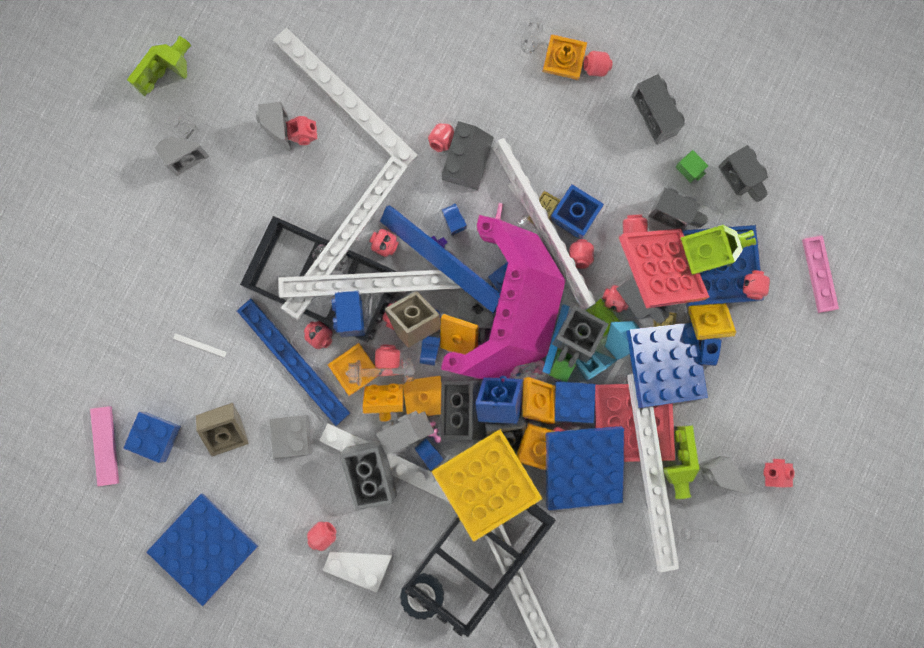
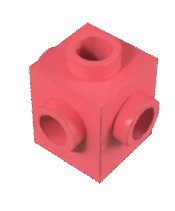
[286,116,318,146]
[764,459,795,487]

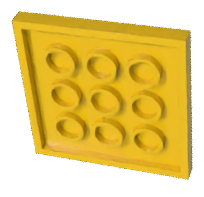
[431,429,542,542]

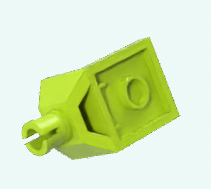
[127,36,192,97]
[680,225,756,275]
[663,425,699,499]

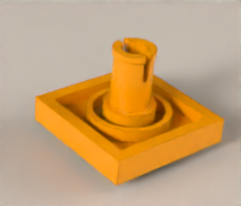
[542,34,587,80]
[363,383,403,422]

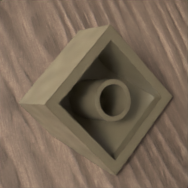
[385,291,440,348]
[196,403,249,457]

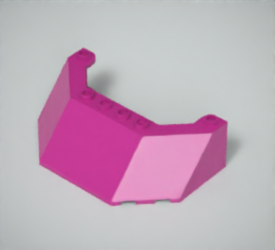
[441,215,566,381]

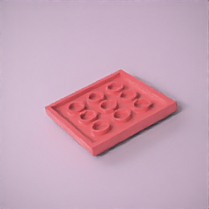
[619,229,709,309]
[594,384,675,462]

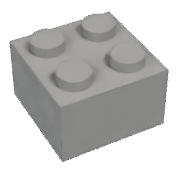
[376,411,435,455]

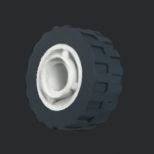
[400,573,444,620]

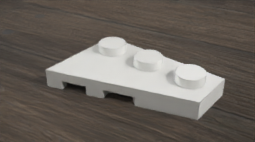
[323,551,392,593]

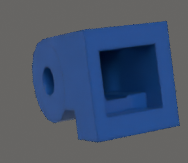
[442,203,467,236]
[420,336,440,366]
[700,338,722,366]
[414,438,444,471]

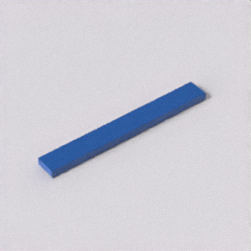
[380,205,501,313]
[237,299,351,426]

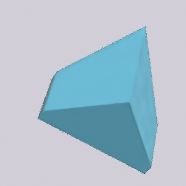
[605,321,640,360]
[576,351,617,380]

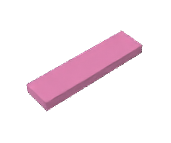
[802,235,839,313]
[90,406,119,486]

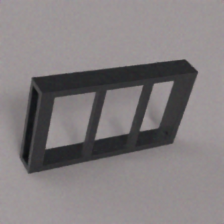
[240,216,398,343]
[404,504,556,638]

